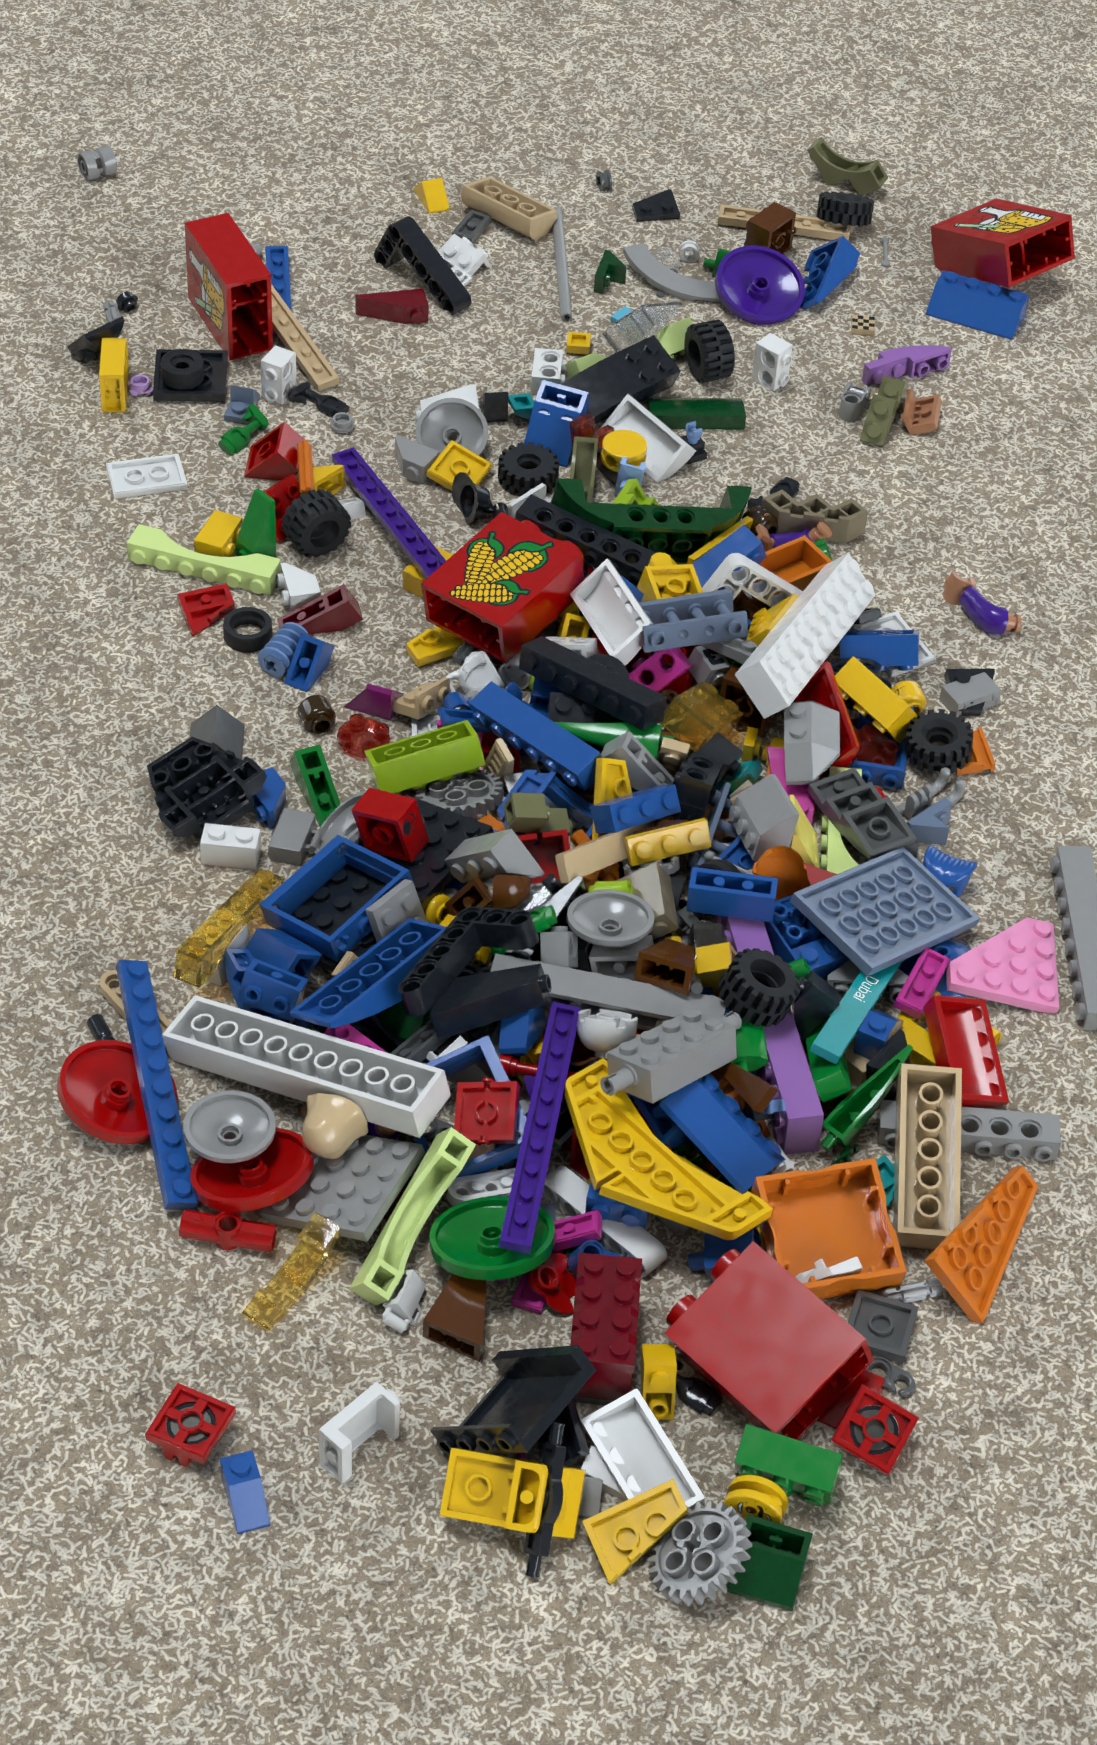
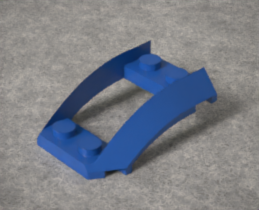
[497,770,593,845]

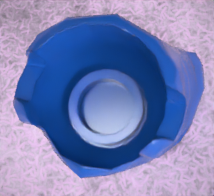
[923,846,977,898]

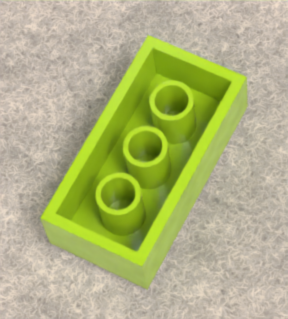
[364,720,486,795]

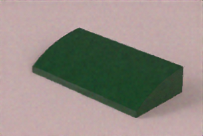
[647,397,746,430]

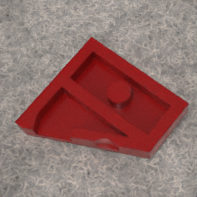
[177,583,235,636]

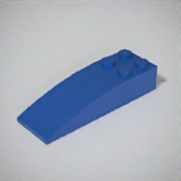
[289,918,446,1028]

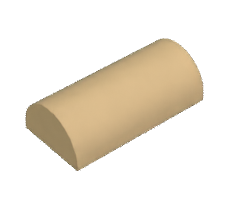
[461,176,558,241]

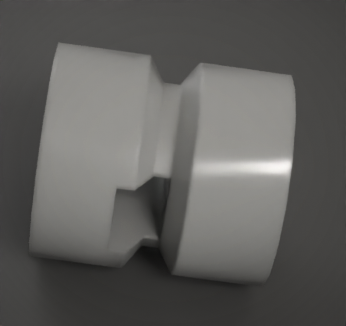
[77,145,117,181]

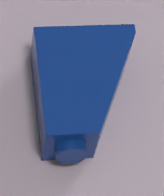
[245,928,321,978]

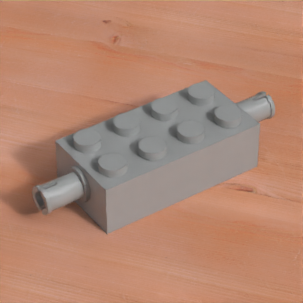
[600,1009,742,1104]

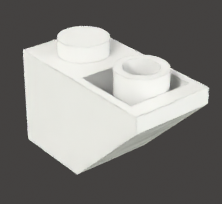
[277,562,321,612]

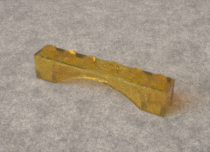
[174,868,284,988]

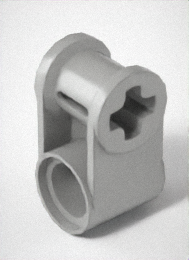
[838,382,871,422]

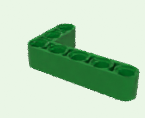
[788,957,852,1102]

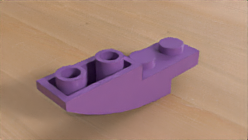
[862,345,952,386]

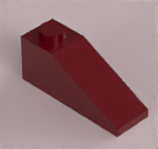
[355,289,429,324]
[277,584,363,634]

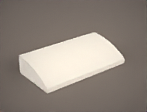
[598,394,696,483]
[570,559,653,666]
[580,1388,705,1510]

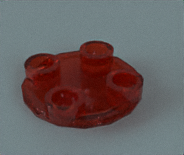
[337,713,390,758]
[852,724,898,766]

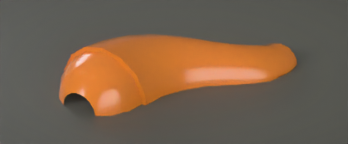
[752,846,811,901]

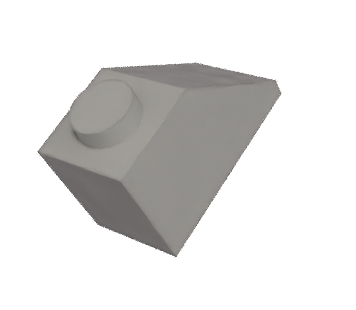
[395,435,439,484]

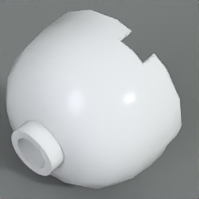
[577,1009,638,1059]

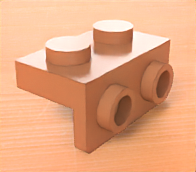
[901,389,942,435]

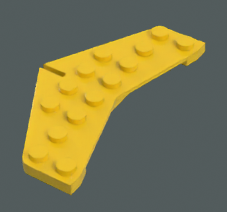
[564,1058,773,1240]

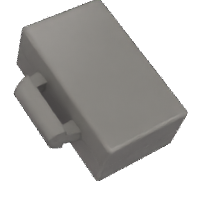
[939,672,1001,718]
[268,808,322,866]

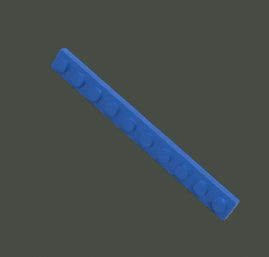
[116,960,198,1210]

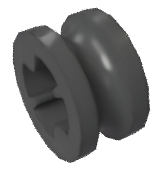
[596,170,612,191]

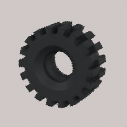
[816,191,874,226]
[498,442,559,497]
[905,709,973,775]

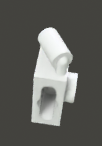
[382,1269,426,1333]

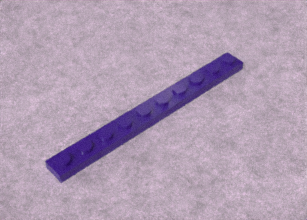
[331,447,446,579]
[498,1002,581,1254]

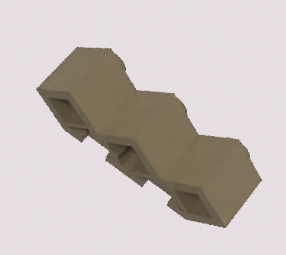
[762,490,868,543]

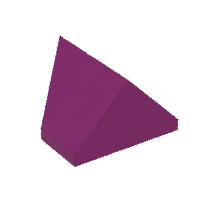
[344,683,404,721]

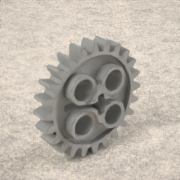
[415,770,504,819]
[647,1500,752,1606]

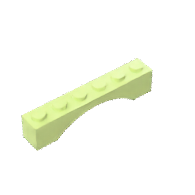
[565,317,693,378]
[127,524,281,595]
[820,766,862,874]
[349,1127,476,1305]

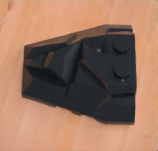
[147,737,267,839]

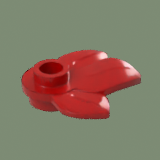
[528,1253,576,1315]

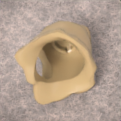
[302,1093,369,1160]

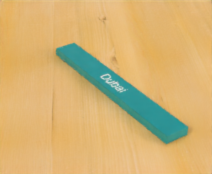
[810,960,904,1064]

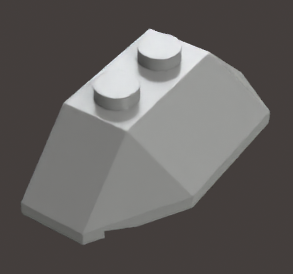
[784,701,840,785]

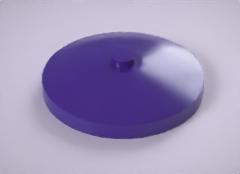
[715,245,805,325]

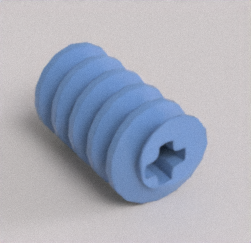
[258,622,309,678]

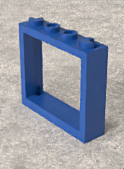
[259,835,413,962]
[407,1035,526,1178]

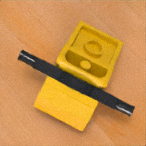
[439,1422,586,1577]

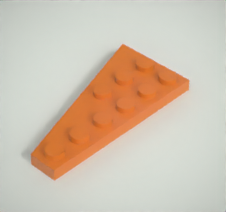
[924,1166,1038,1324]

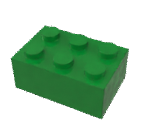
[734,1424,842,1507]

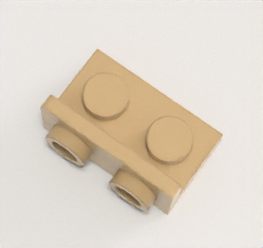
[393,677,451,720]

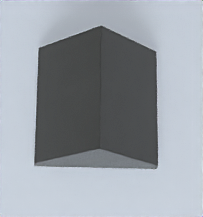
[190,705,245,759]

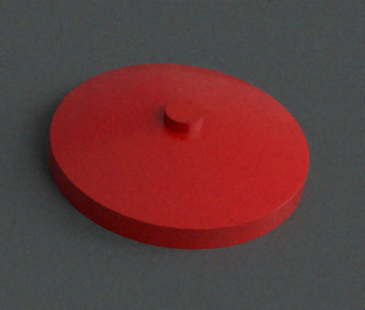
[57,1040,178,1144]
[190,1128,314,1212]

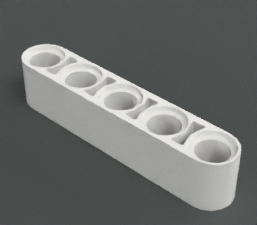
[542,1165,667,1278]

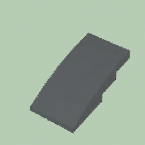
[807,767,917,859]

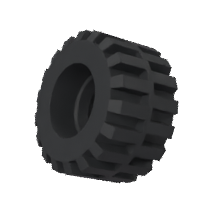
[684,319,735,383]
[281,489,351,558]
[718,948,801,1027]

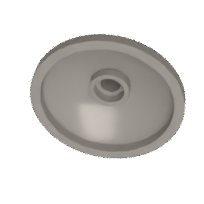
[416,398,488,456]
[314,791,366,854]
[567,890,654,947]
[183,1090,276,1163]

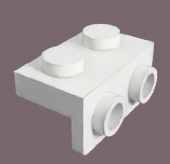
[438,234,491,276]

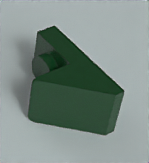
[594,250,626,294]

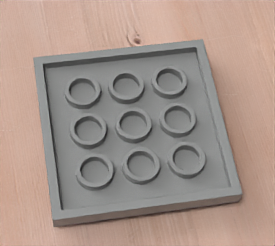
[260,1135,425,1241]

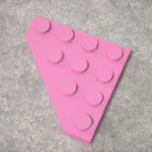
[946,917,1059,1013]

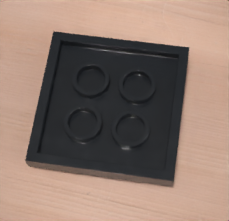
[153,349,228,402]

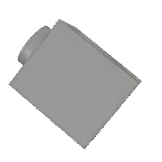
[540,926,578,968]

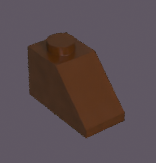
[445,876,493,916]

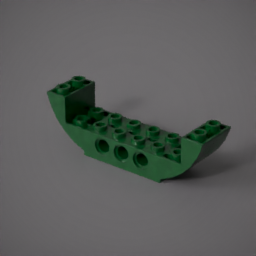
[550,478,752,562]

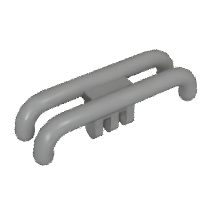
[896,767,966,819]

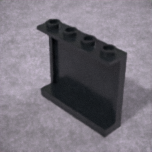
[430,1345,596,1455]

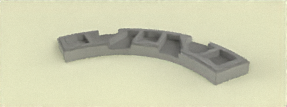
[623,243,722,303]

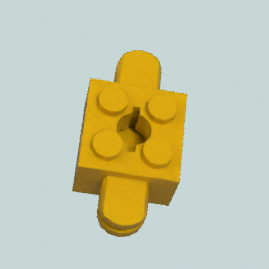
[637,552,703,602]

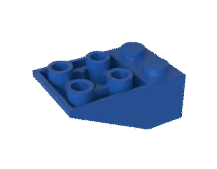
[523,380,589,467]
[763,895,849,981]

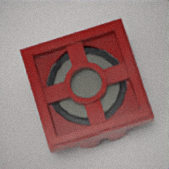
[145,1383,236,1467]
[829,1384,919,1476]

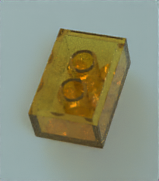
[659,682,744,752]

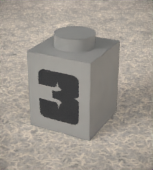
[688,646,732,688]

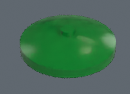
[429,1196,556,1280]

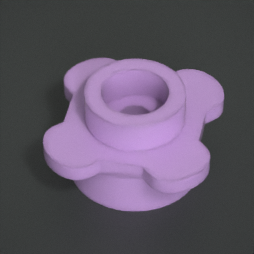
[128,375,153,396]

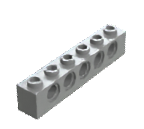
[877,1100,1061,1161]

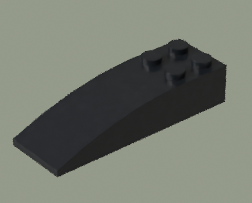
[560,335,681,431]

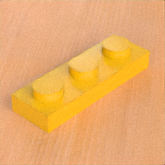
[624,818,712,866]

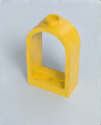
[99,338,129,412]

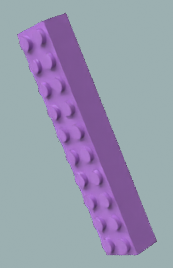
[714,915,824,1155]

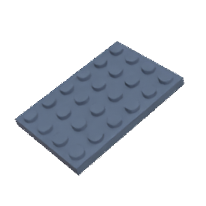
[790,847,980,976]

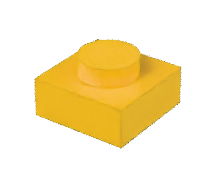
[566,331,591,355]
[741,727,762,762]

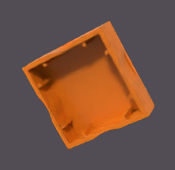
[751,1158,907,1299]

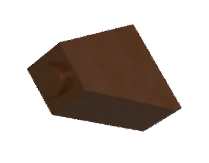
[634,939,695,995]
[423,1274,487,1362]

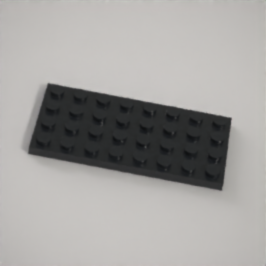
[291,795,494,972]

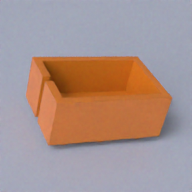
[758,535,832,595]

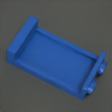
[851,706,914,789]

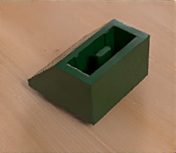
[727,1514,813,1611]

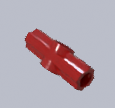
[179,1209,277,1253]

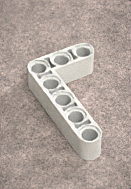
[702,553,803,607]

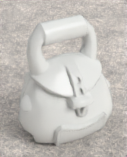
[446,651,504,707]

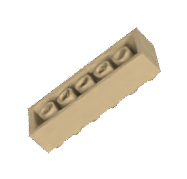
[893,1063,962,1250]

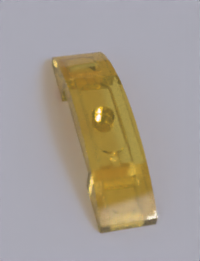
[242,1212,341,1331]

